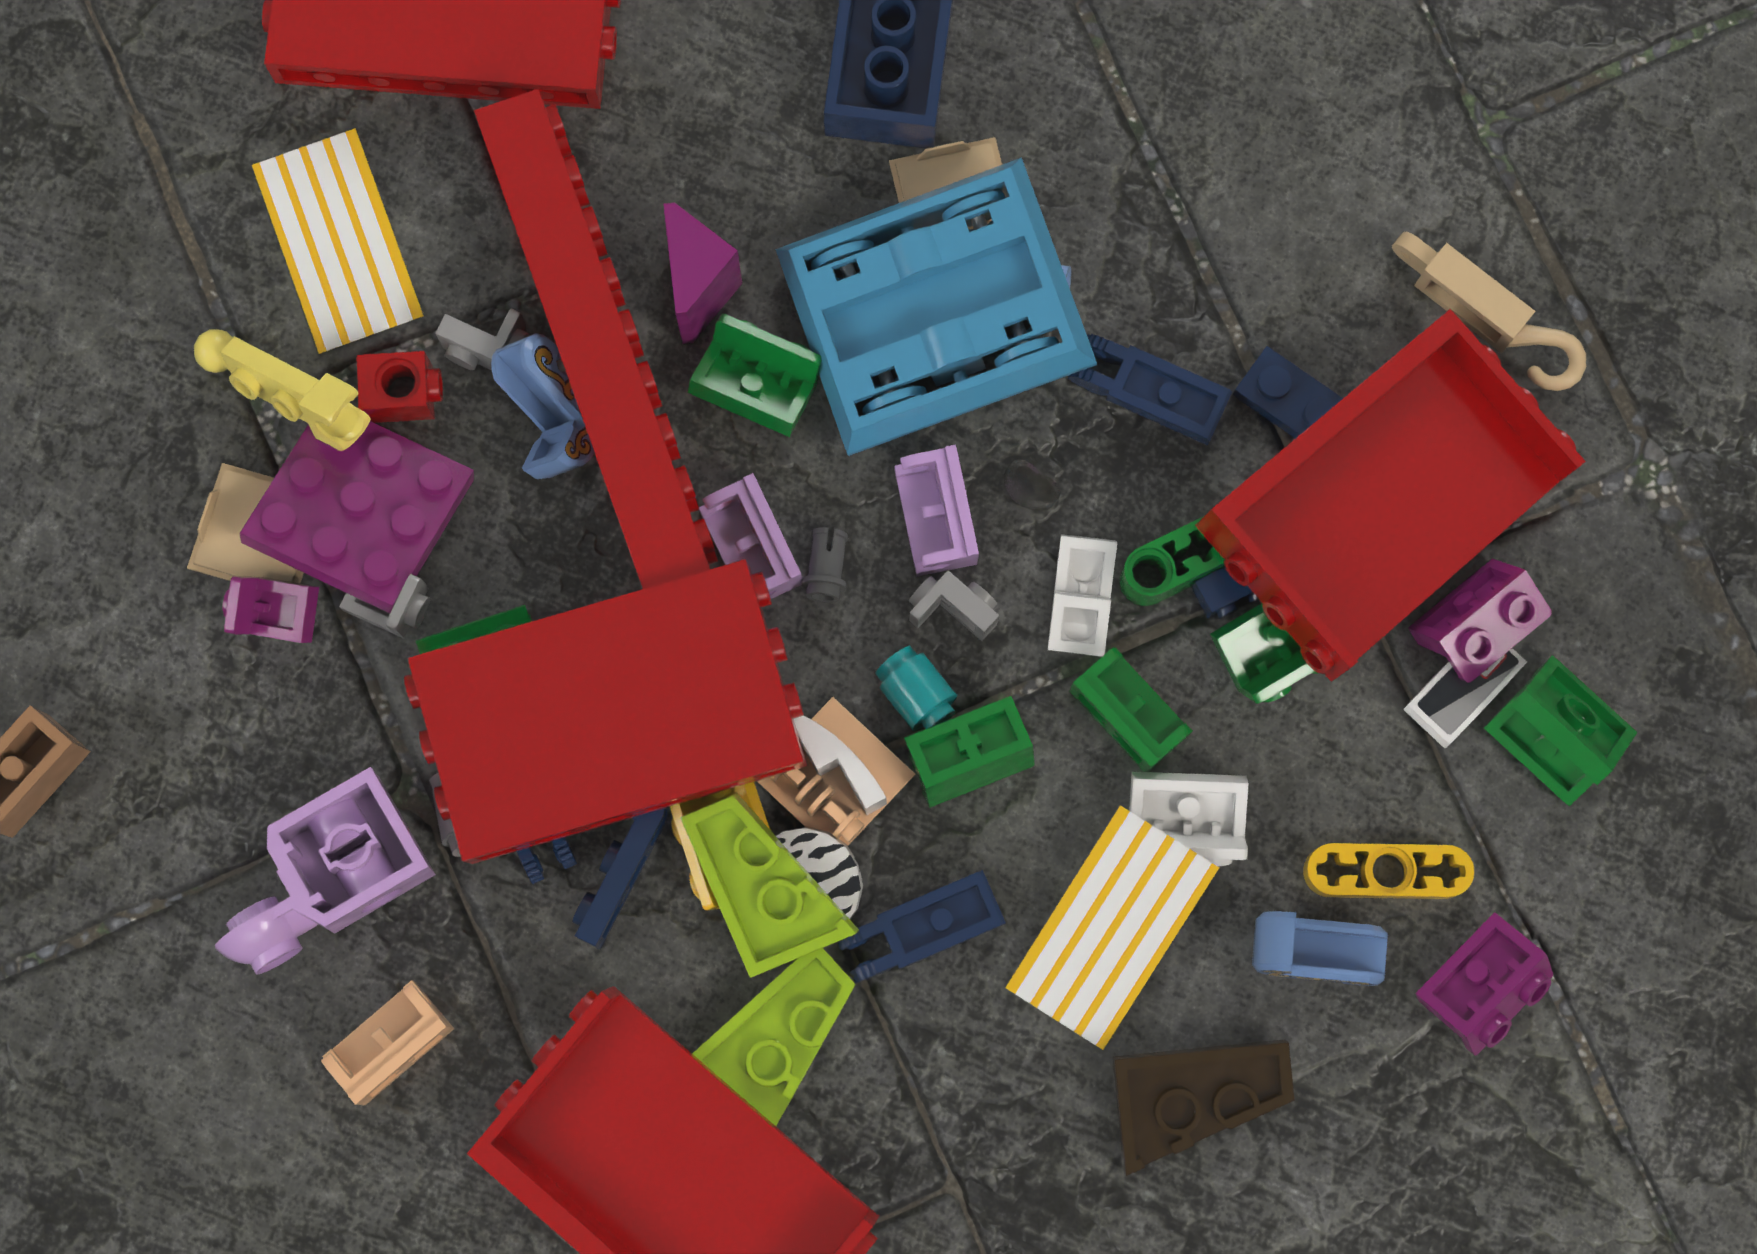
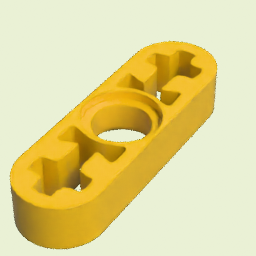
[1303,843,1474,899]

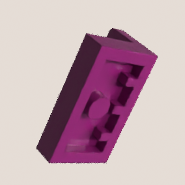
[1408,558,1552,682]
[1415,912,1553,1056]

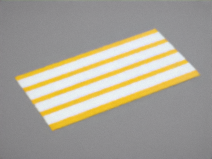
[252,128,424,354]
[1005,805,1220,1050]

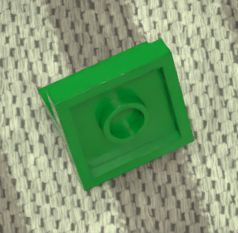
[1484,655,1637,806]

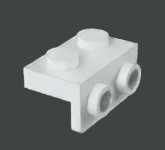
[1129,772,1249,866]

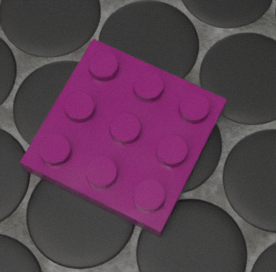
[240,421,474,613]

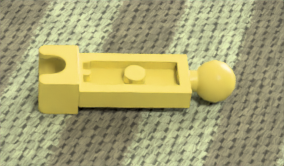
[194,329,371,451]

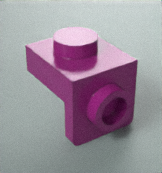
[222,576,319,643]

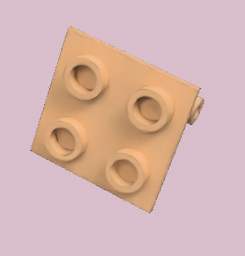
[757,697,916,846]

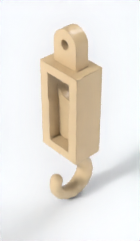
[1392,232,1586,391]

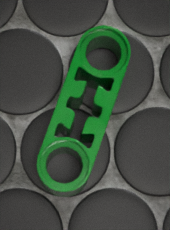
[1120,516,1225,606]

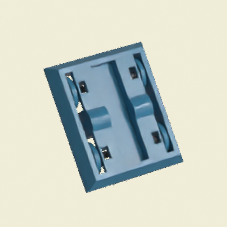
[775,157,1097,456]

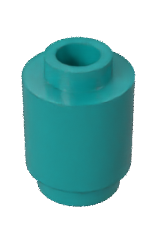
[875,646,957,731]

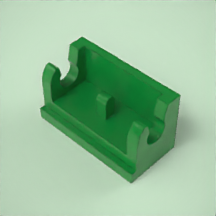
[1069,647,1193,772]
[904,696,1035,808]

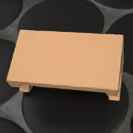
[321,980,454,1105]

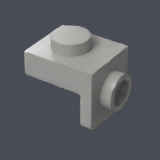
[435,308,529,370]
[909,570,999,641]
[339,574,430,638]

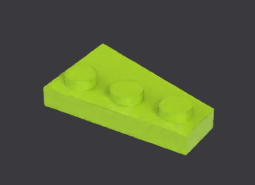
[680,792,859,978]
[692,948,856,1126]

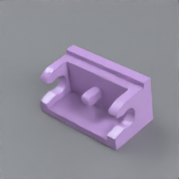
[894,445,979,577]
[699,473,802,599]

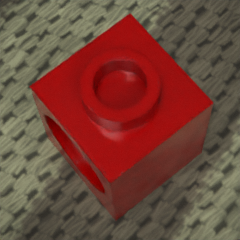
[357,351,443,423]

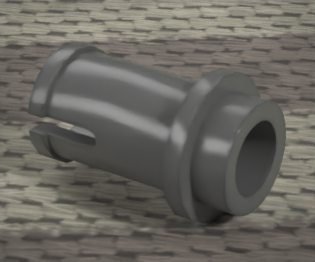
[801,527,848,603]

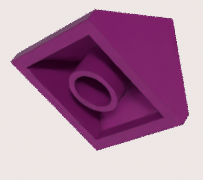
[663,202,742,344]

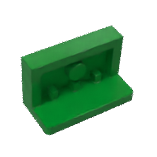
[687,313,822,437]
[1210,603,1318,704]

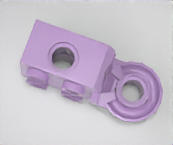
[215,767,436,974]

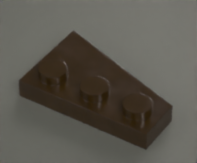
[1113,1039,1295,1176]

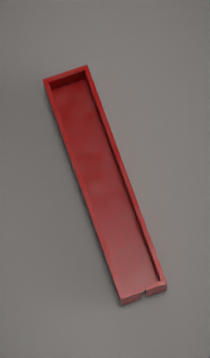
[474,89,718,589]

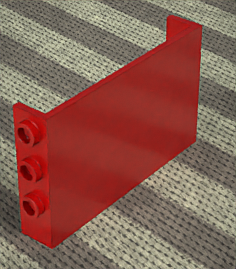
[262,0,621,109]
[1195,309,1586,682]
[404,559,807,864]
[467,986,880,1254]

